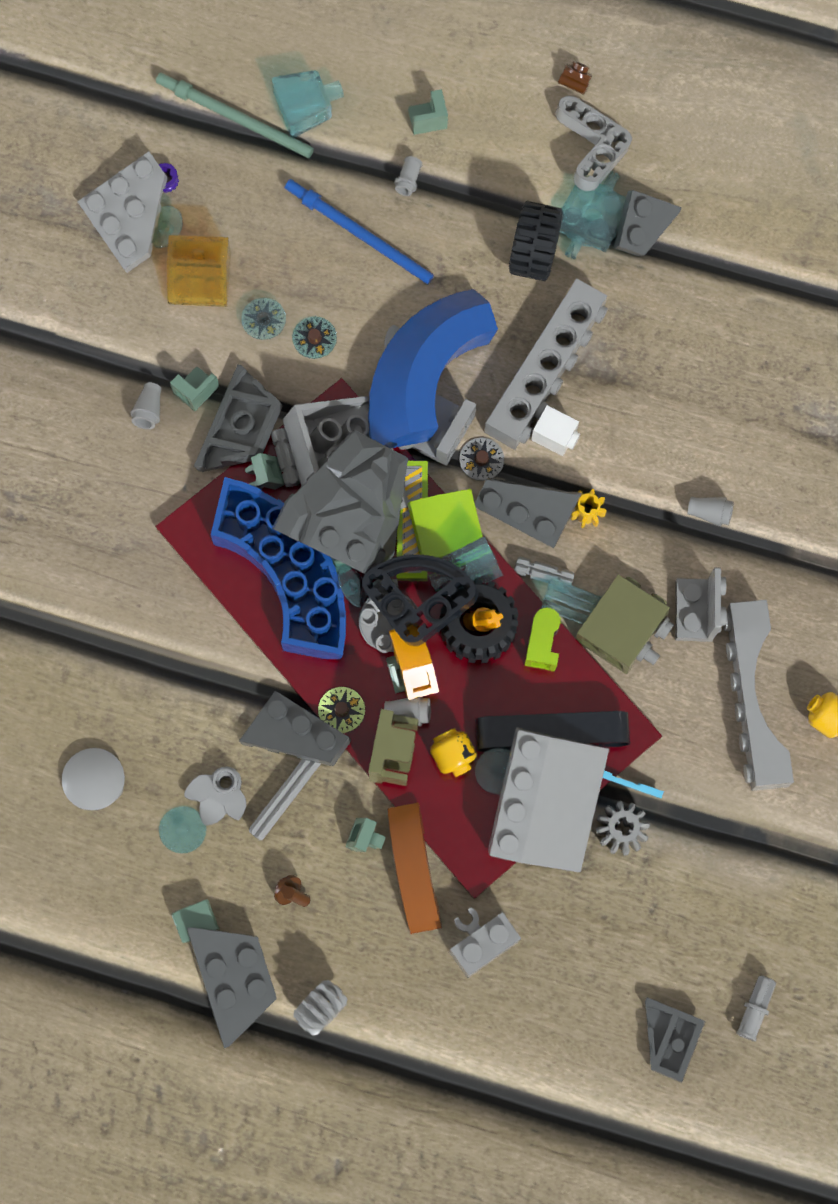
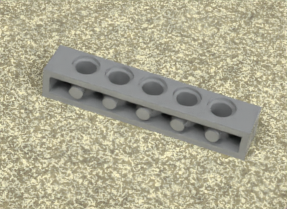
[484,278,608,450]

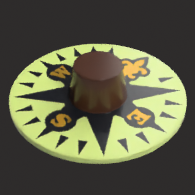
[318,687,365,733]

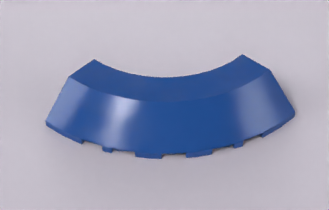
[368,289,498,448]

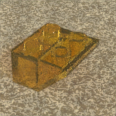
[167,235,231,307]

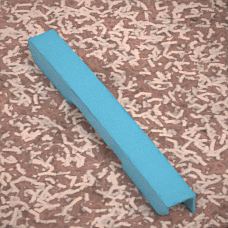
[603,771,664,798]

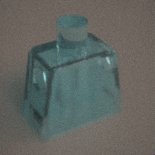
[271,70,344,138]
[428,536,503,592]

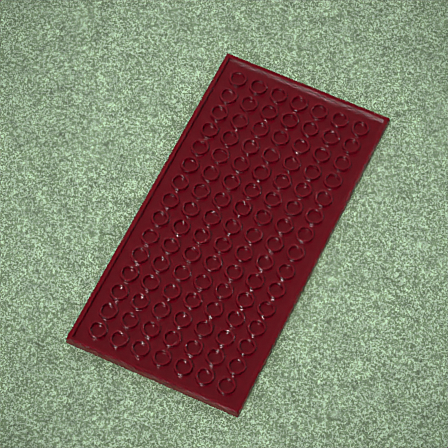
[155,378,662,899]

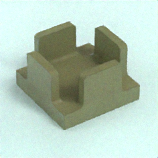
[369,709,419,786]

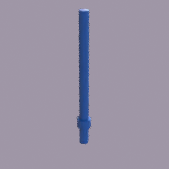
[285,179,434,284]

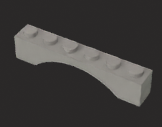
[723,600,794,791]

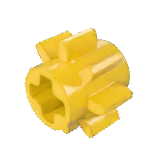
[570,489,607,528]

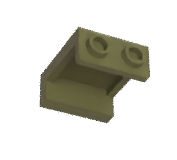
[576,574,670,674]

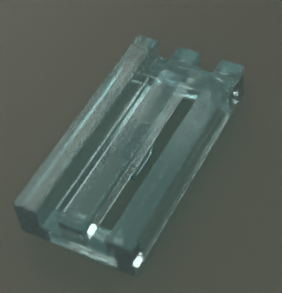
[541,578,602,624]

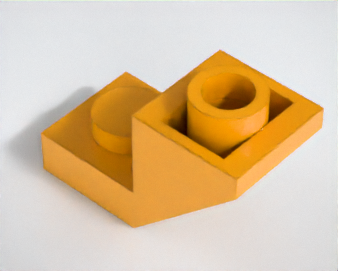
[389,624,439,700]

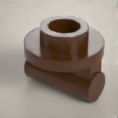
[558,61,592,95]
[274,875,310,907]

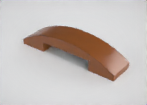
[388,802,442,934]

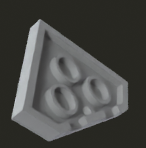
[77,151,167,273]

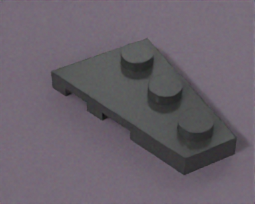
[475,478,582,548]
[239,691,351,766]

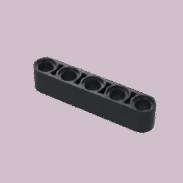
[475,711,630,752]

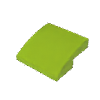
[407,489,485,559]

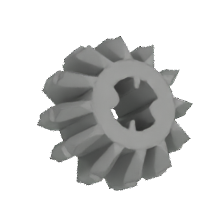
[596,801,650,856]
[293,980,347,1036]

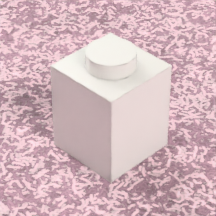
[531,406,580,456]

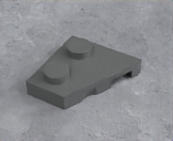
[614,190,681,257]
[645,997,705,1083]

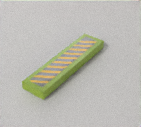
[397,461,428,581]

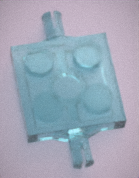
[560,171,626,259]

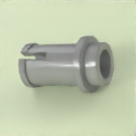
[394,156,423,196]

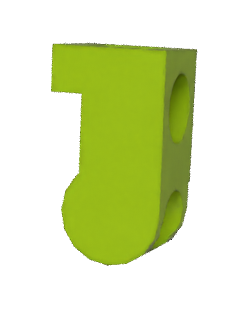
[524,608,561,671]

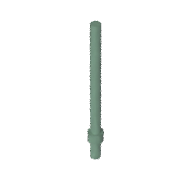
[156,72,314,158]

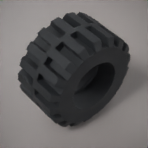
[509,201,563,282]
[440,579,518,663]

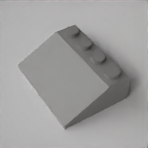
[283,396,409,509]
[488,727,609,872]

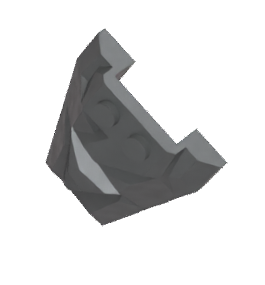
[272,430,408,580]

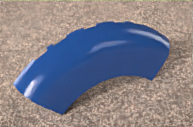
[211,477,346,659]

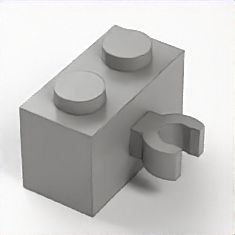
[449,907,521,979]

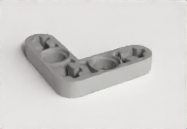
[556,96,632,191]

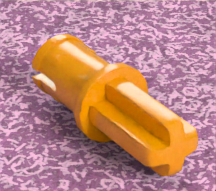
[463,607,503,632]

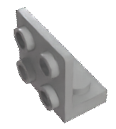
[412,394,476,466]
[675,567,726,642]

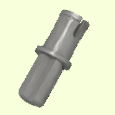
[736,976,776,1042]

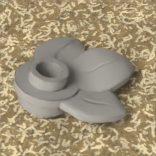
[184,767,246,826]

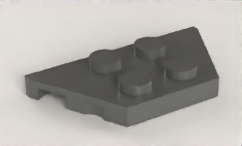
[194,365,283,472]
[187,927,277,1048]

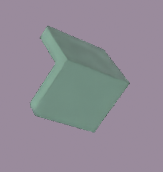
[408,89,448,135]
[170,367,219,411]

